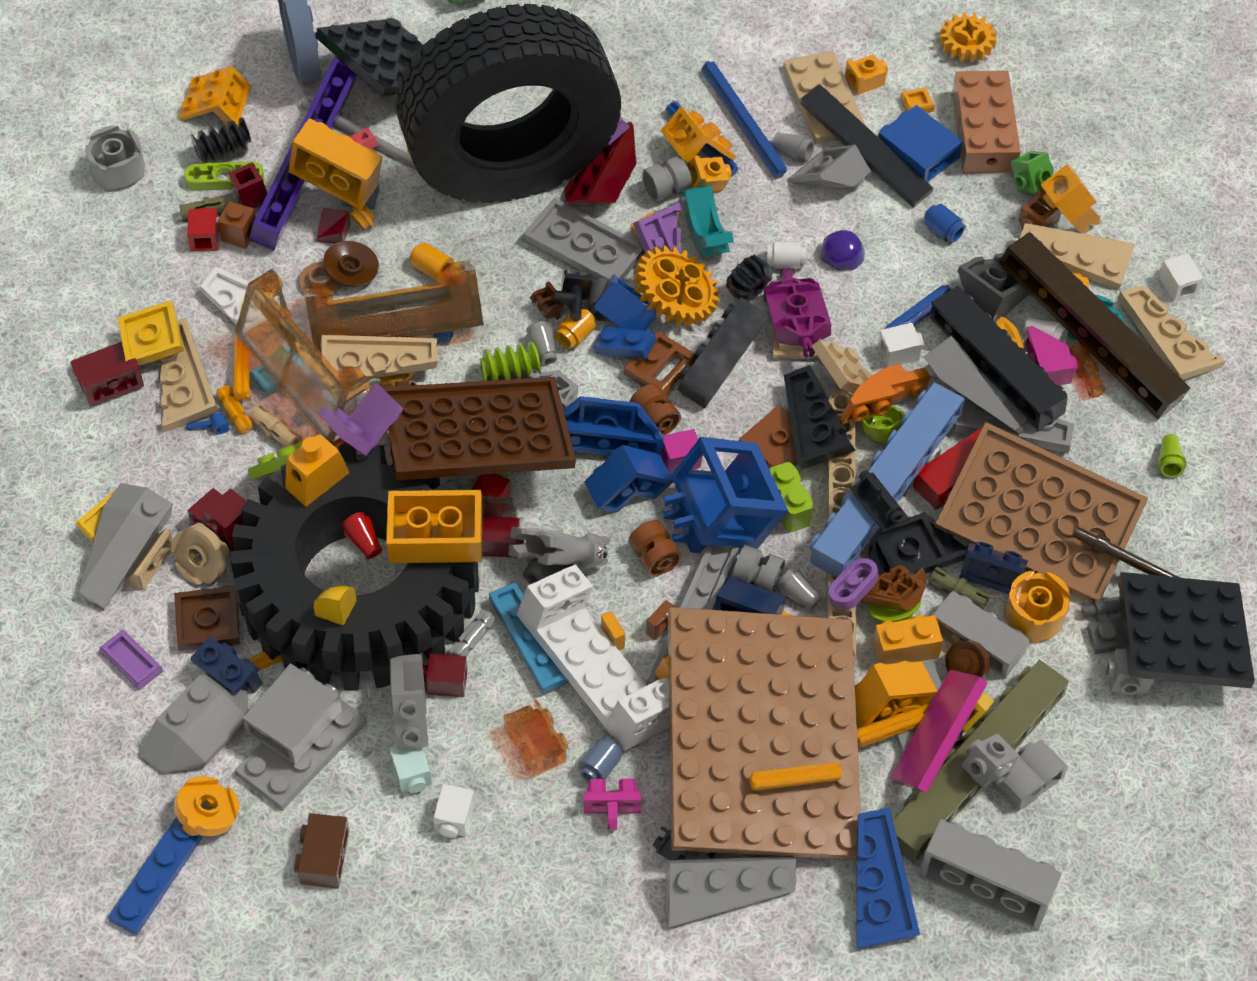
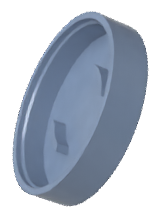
[278,0,321,85]

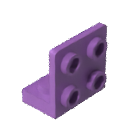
[318,384,403,455]

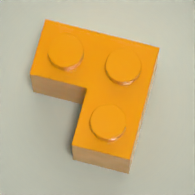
[855,661,938,728]

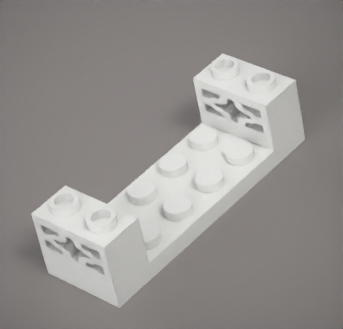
[517,564,670,751]

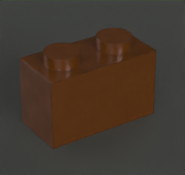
[294,813,350,889]

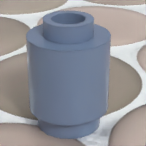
[578,736,623,782]

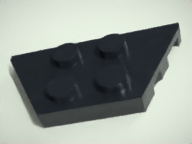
[869,512,969,576]

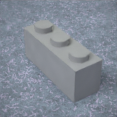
[933,590,1029,679]

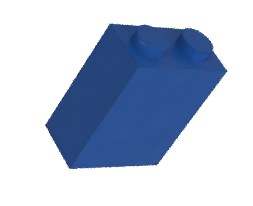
[878,105,963,182]

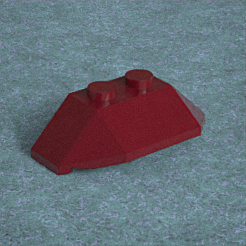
[563,122,637,206]

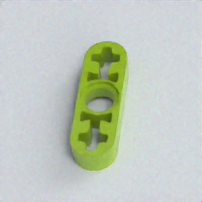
[184,162,265,190]

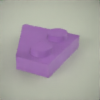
[633,202,681,254]

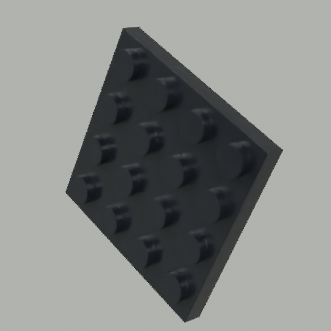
[315,18,423,97]
[1118,572,1255,688]

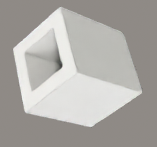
[1159,253,1204,302]
[878,323,924,367]
[433,784,475,838]

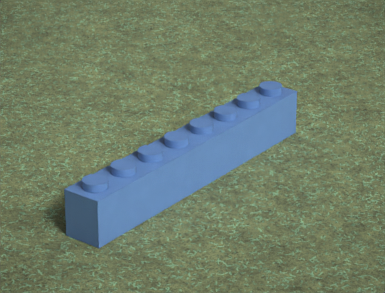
[809,382,965,578]

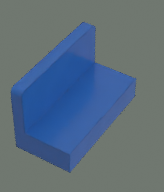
[594,274,657,331]

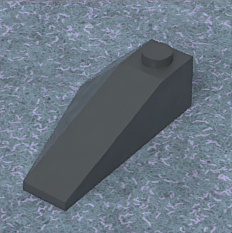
[958,253,1030,322]

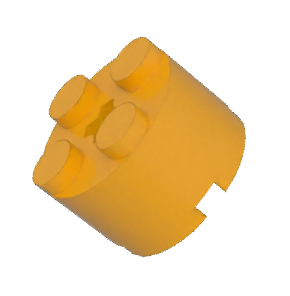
[1004,571,1070,643]

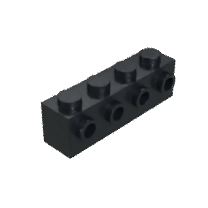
[677,297,769,408]

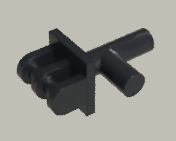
[553,270,593,321]

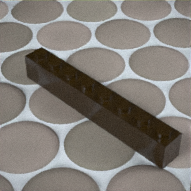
[999,232,1190,420]

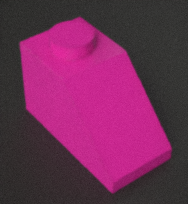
[1023,326,1077,385]

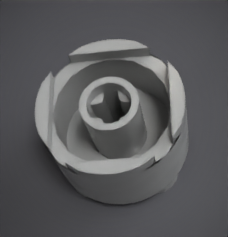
[85,126,145,191]

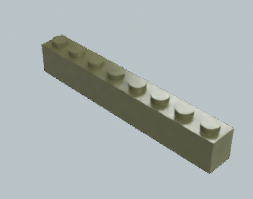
[892,659,1069,864]

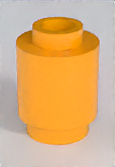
[555,309,596,349]

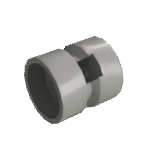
[642,156,692,202]
[732,545,785,592]

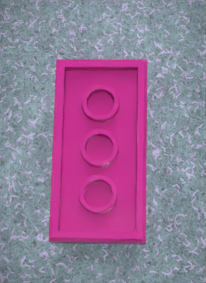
[889,670,987,793]

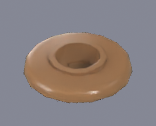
[299,262,341,298]

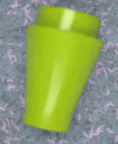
[1157,434,1187,478]

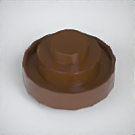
[945,640,990,679]

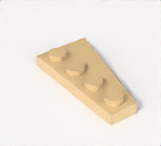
[1117,285,1226,380]
[321,335,437,388]

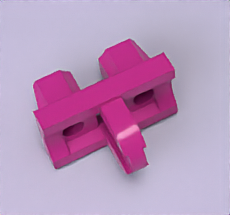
[584,779,641,830]

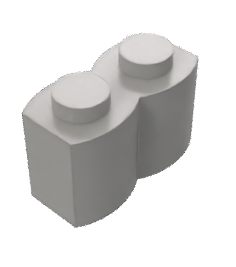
[993,740,1068,811]

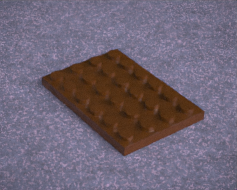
[382,377,576,481]

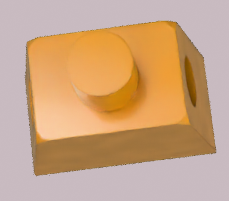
[285,434,349,507]

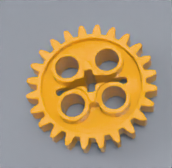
[633,245,720,327]

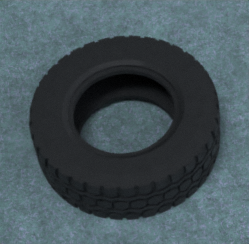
[396,4,621,203]

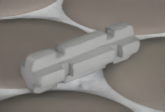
[449,610,496,656]

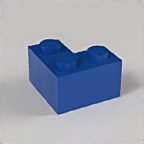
[584,445,673,513]

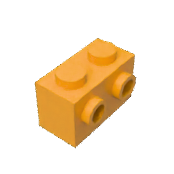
[873,615,943,664]

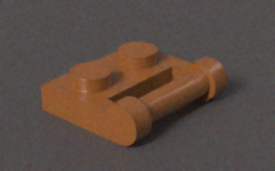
[624,331,696,396]

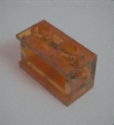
[503,699,569,778]

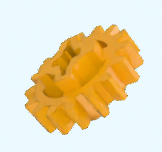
[939,12,997,63]

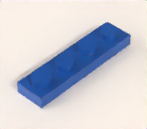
[108,817,204,936]

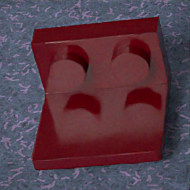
[70,342,144,407]

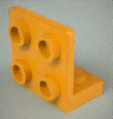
[178,66,252,126]
[660,106,737,163]

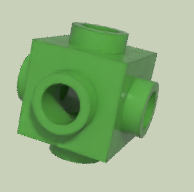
[1010,151,1054,195]

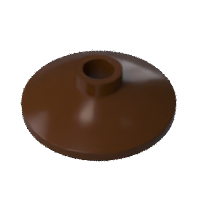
[323,241,379,287]

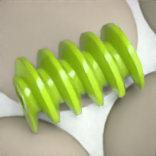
[480,341,541,381]

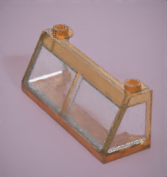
[235,269,372,448]

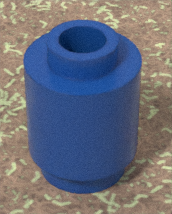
[924,203,966,243]

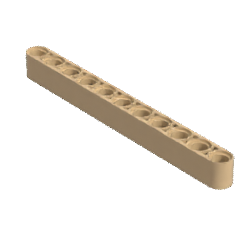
[826,390,856,663]

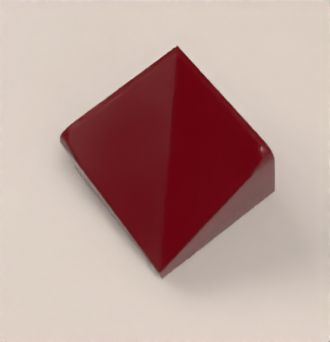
[317,208,351,244]

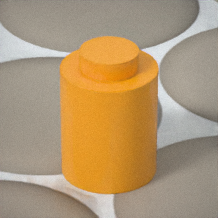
[410,242,454,283]

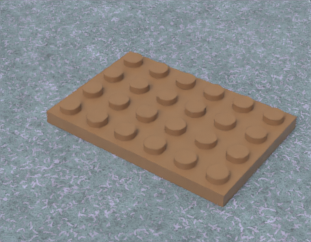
[934,422,1148,602]

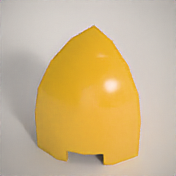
[313,585,357,626]

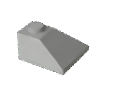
[788,144,871,189]

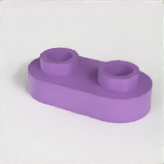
[828,558,879,610]

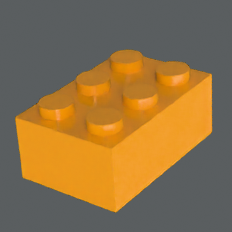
[289,118,383,210]
[386,490,482,563]

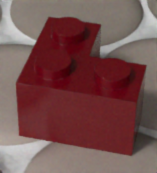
[187,488,246,556]

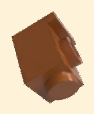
[1019,189,1062,228]

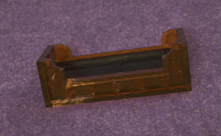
[303,260,484,353]

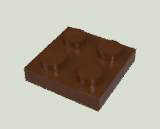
[174,586,240,651]

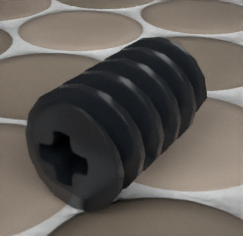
[190,117,251,163]

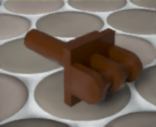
[530,281,583,320]

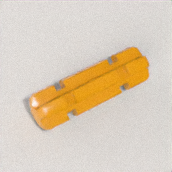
[216,385,253,435]

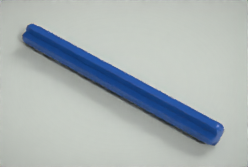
[701,61,787,178]

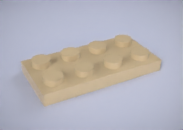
[783,50,865,144]

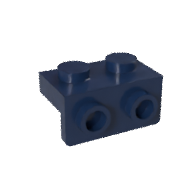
[959,542,1028,594]
[190,636,263,694]

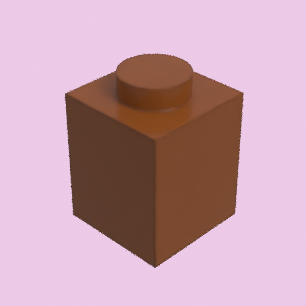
[217,201,256,249]

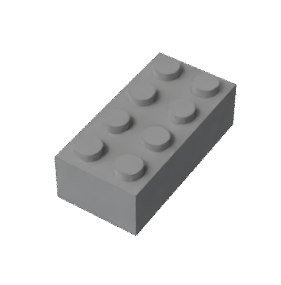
[919,819,1062,931]

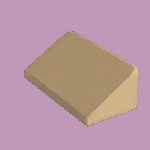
[124,528,173,590]

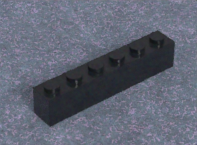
[930,286,1068,430]

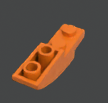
[839,364,932,424]

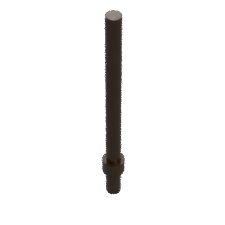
[1071,526,1181,578]

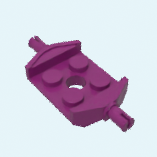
[764,268,832,357]

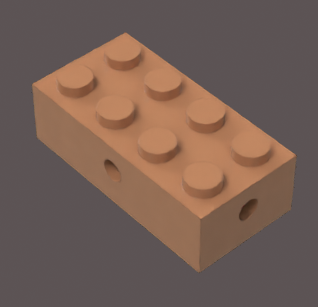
[952,70,1021,173]

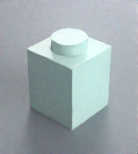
[389,745,432,793]

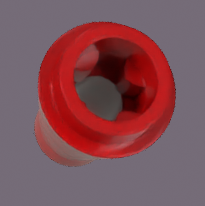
[342,512,383,559]

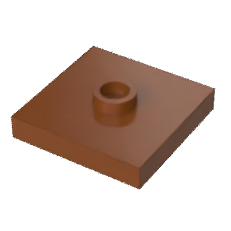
[739,405,797,468]

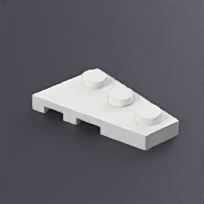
[201,267,288,345]

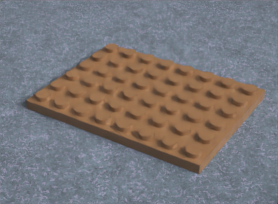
[668,607,861,860]

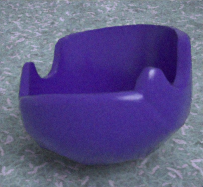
[820,230,865,271]

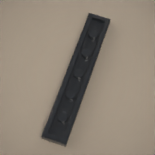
[800,84,933,208]

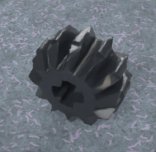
[726,254,773,302]

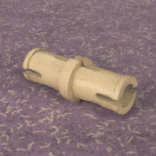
[249,405,302,450]

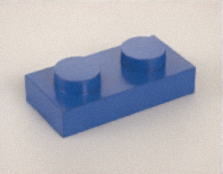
[593,326,657,359]

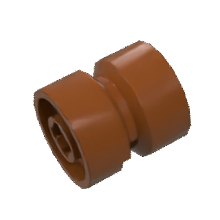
[629,383,681,435]
[628,520,682,577]

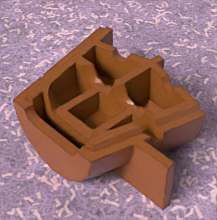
[860,565,927,610]

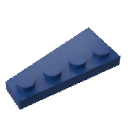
[856,807,920,949]

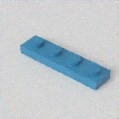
[489,582,570,694]

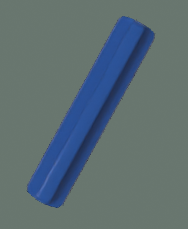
[885,285,951,329]

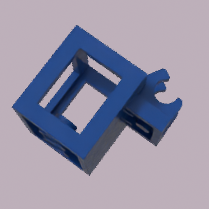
[662,437,788,553]

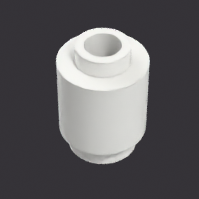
[767,241,807,269]

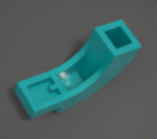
[680,185,734,257]

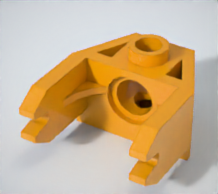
[1041,164,1100,233]

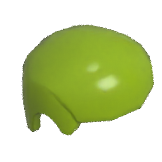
[861,406,905,443]

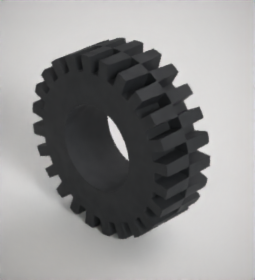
[230,444,479,691]

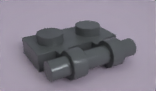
[1081,596,1126,654]

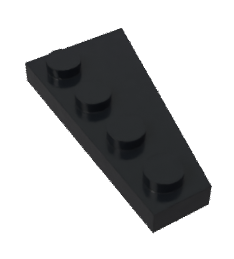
[784,365,856,470]

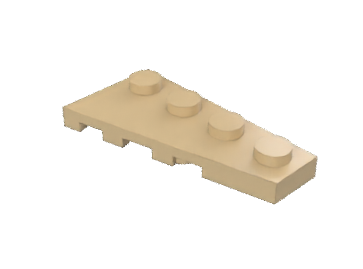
[1019,223,1135,290]
[160,318,219,432]

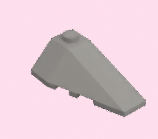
[924,336,1024,434]
[78,483,173,610]

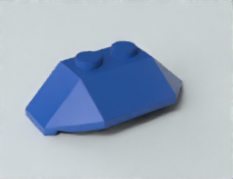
[563,396,664,456]

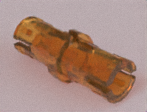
[1069,343,1106,398]

